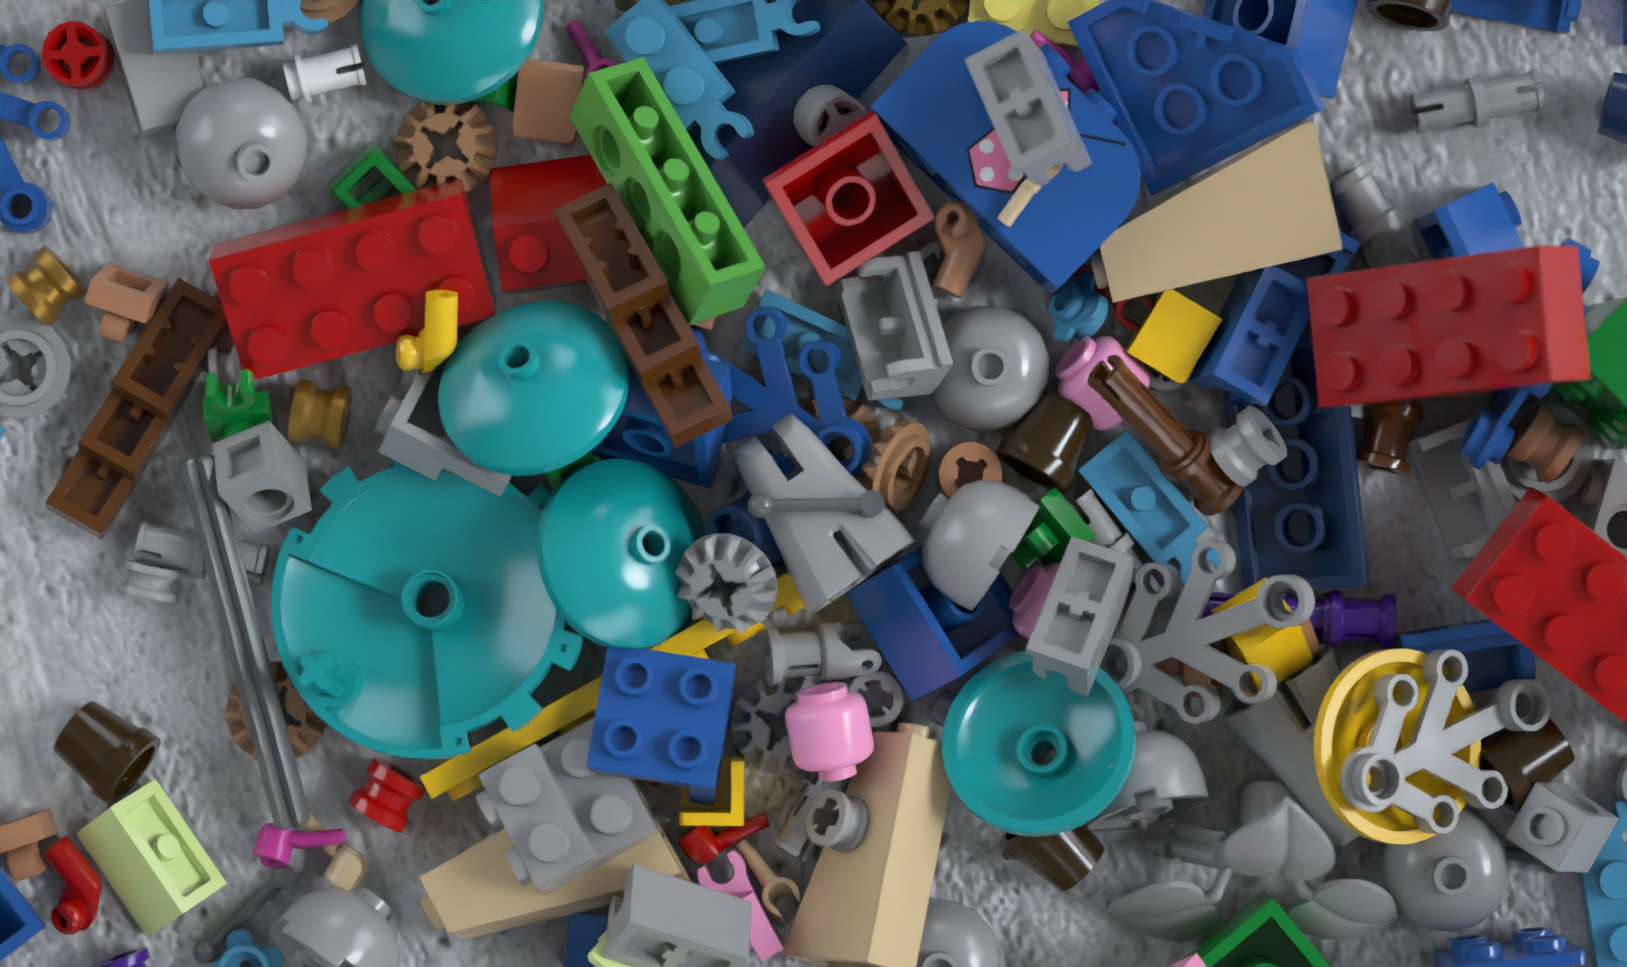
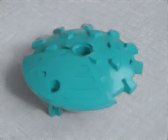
[271,460,584,760]

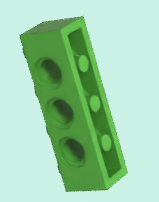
[569,57,766,325]

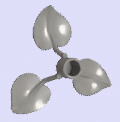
[1107,781,1400,941]

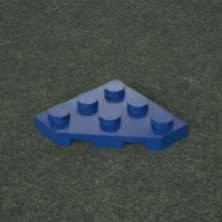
[1068,0,1326,196]

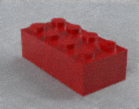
[208,178,496,380]
[1307,245,1590,407]
[1451,487,1627,724]

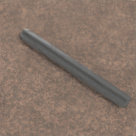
[180,455,310,830]

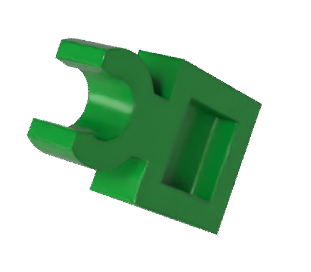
[203,369,279,443]

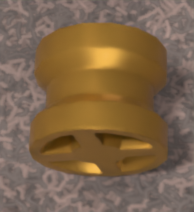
[6,245,88,327]
[288,379,352,450]

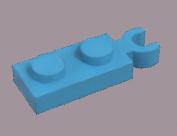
[148,0,328,55]
[604,0,754,160]
[669,0,821,64]
[739,289,904,409]
[1076,429,1221,587]
[1578,799,1627,967]

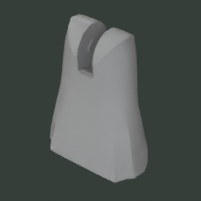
[733,413,916,614]
[1223,649,1360,847]

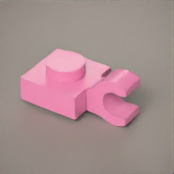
[697,848,784,961]

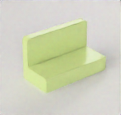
[77,778,227,937]

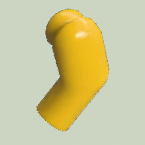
[396,290,458,374]

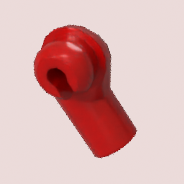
[42,836,102,935]

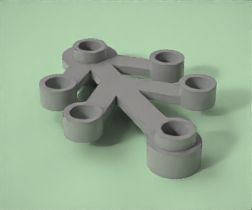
[1100,541,1315,724]
[1340,650,1552,834]

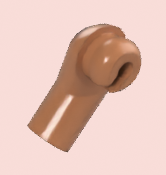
[932,201,985,299]

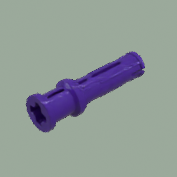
[1200,590,1396,650]

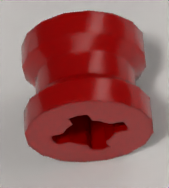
[42,21,115,90]
[347,756,427,833]

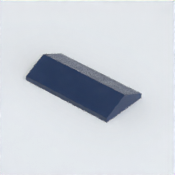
[688,0,907,229]
[1223,333,1370,593]

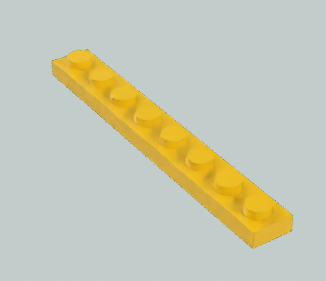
[420,571,805,802]

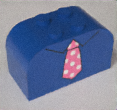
[869,21,1141,296]

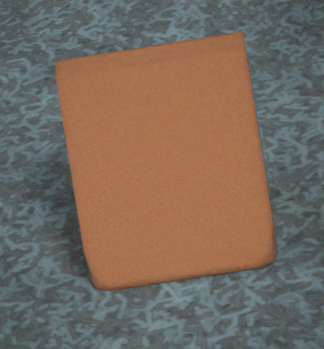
[512,59,584,144]

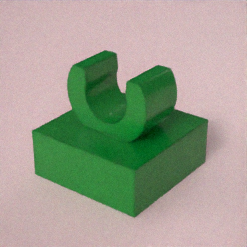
[1010,487,1096,570]

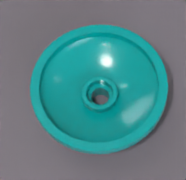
[359,0,544,105]
[438,300,630,475]
[537,459,709,649]
[942,650,1136,837]

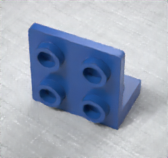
[587,647,736,806]
[1433,927,1586,967]

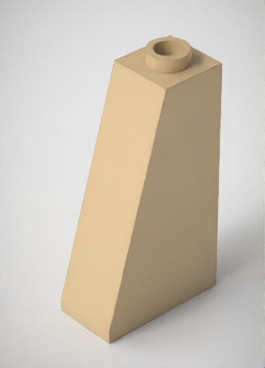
[1090,116,1343,302]
[782,723,951,967]
[419,778,691,940]

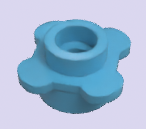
[1047,271,1108,343]
[209,928,284,967]

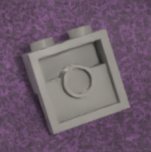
[375,341,512,497]
[476,717,660,895]

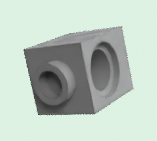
[212,421,312,533]
[1505,782,1619,873]

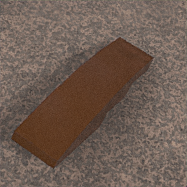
[553,183,733,448]
[45,278,228,540]

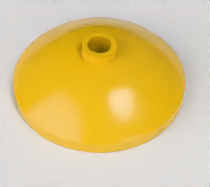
[1313,649,1481,844]

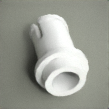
[283,44,367,104]

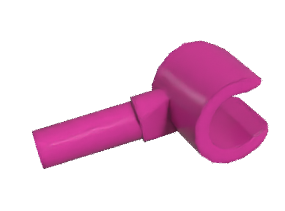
[565,20,617,82]
[1029,29,1100,92]
[252,823,346,869]

